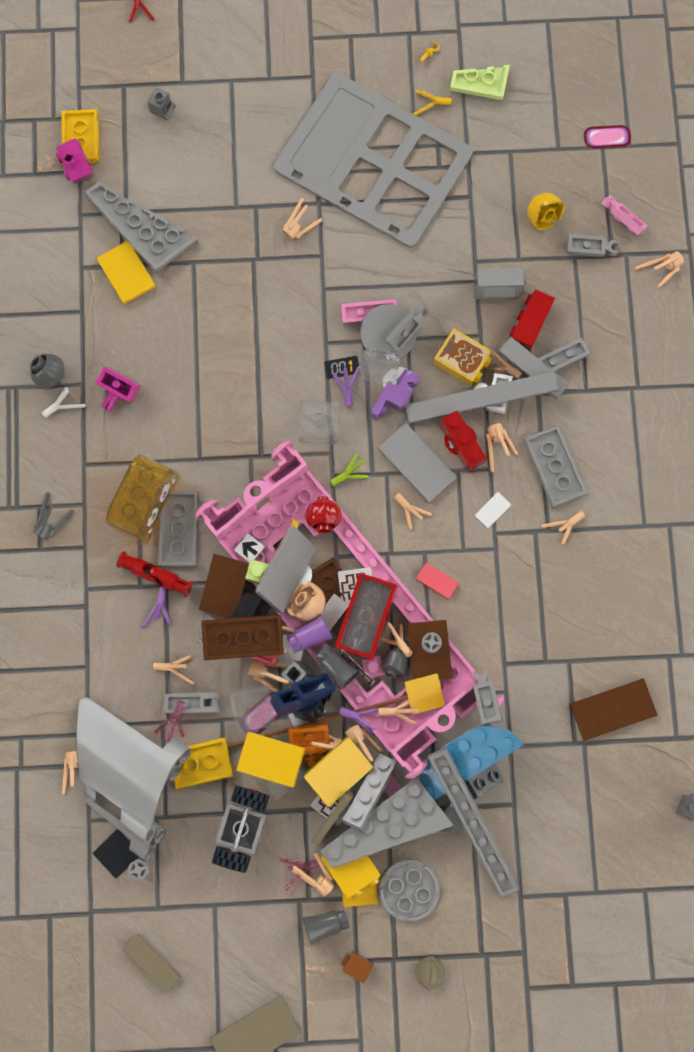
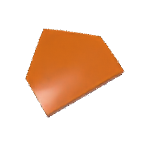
[288,724,330,768]

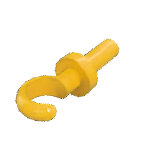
[419,42,440,63]

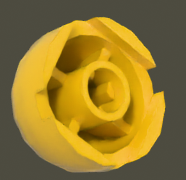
[527,192,565,230]

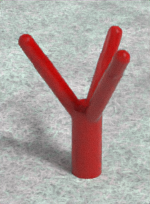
[129,0,154,22]

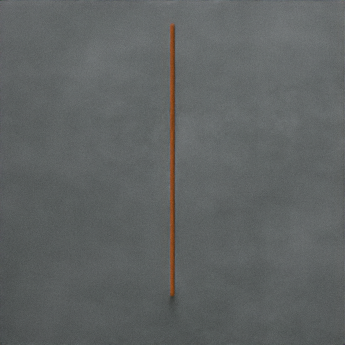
[228,695,408,749]

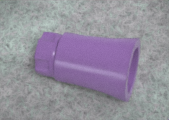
[287,614,333,653]

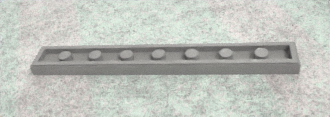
[406,371,559,424]
[428,747,519,897]

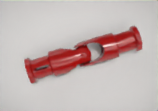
[116,551,194,598]

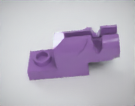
[371,369,420,421]

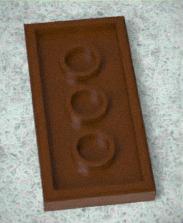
[310,557,361,637]
[201,615,284,661]
[570,678,658,741]

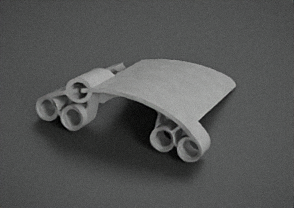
[77,697,191,862]

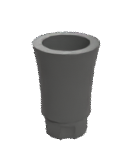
[315,645,360,690]
[302,909,349,945]

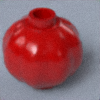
[305,496,342,533]

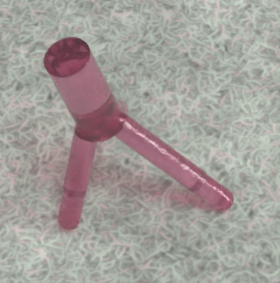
[154,701,185,742]
[280,858,321,891]

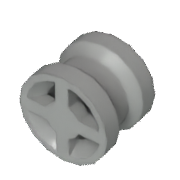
[421,632,442,653]
[128,859,150,880]

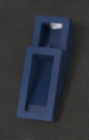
[270,673,336,717]

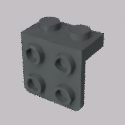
[465,763,504,799]

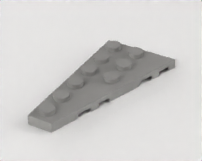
[85,182,198,273]
[320,777,454,868]

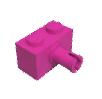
[56,138,94,184]
[95,367,142,412]

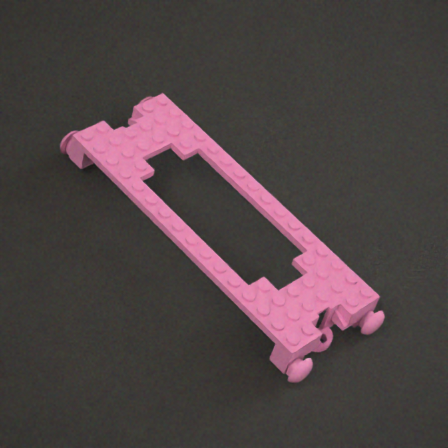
[195,440,505,779]

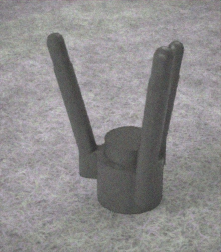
[33,492,73,540]

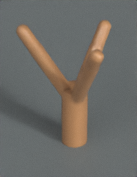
[487,346,523,379]

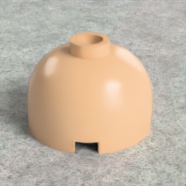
[287,581,325,621]

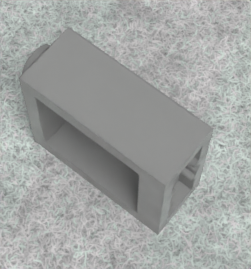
[474,267,527,299]

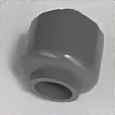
[381,648,410,679]

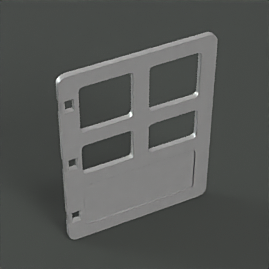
[274,73,473,248]

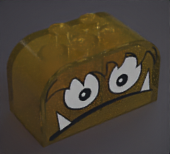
[106,455,180,545]

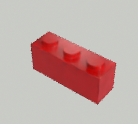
[509,289,555,352]
[440,410,487,473]

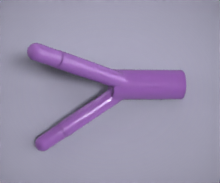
[333,366,361,407]
[141,587,172,628]
[339,707,379,736]

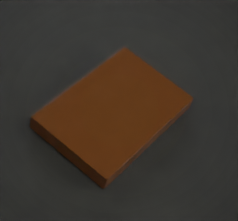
[199,554,249,618]
[407,620,453,680]

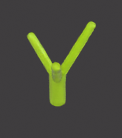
[330,454,368,486]

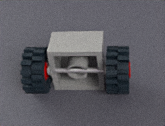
[212,785,270,873]

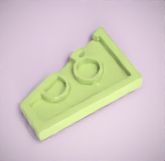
[450,65,510,101]

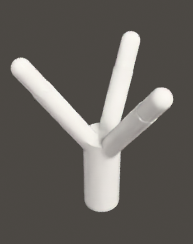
[42,387,86,418]

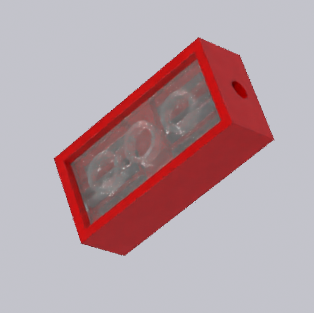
[335,573,398,661]

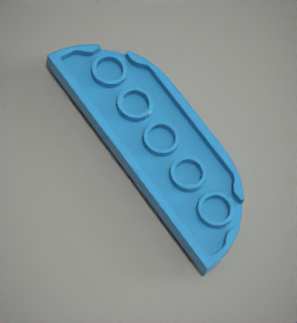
[420,725,523,800]

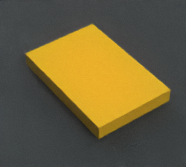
[61,109,99,163]
[96,241,156,305]
[236,732,306,788]
[302,736,373,807]
[174,737,234,790]

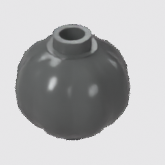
[30,354,65,388]

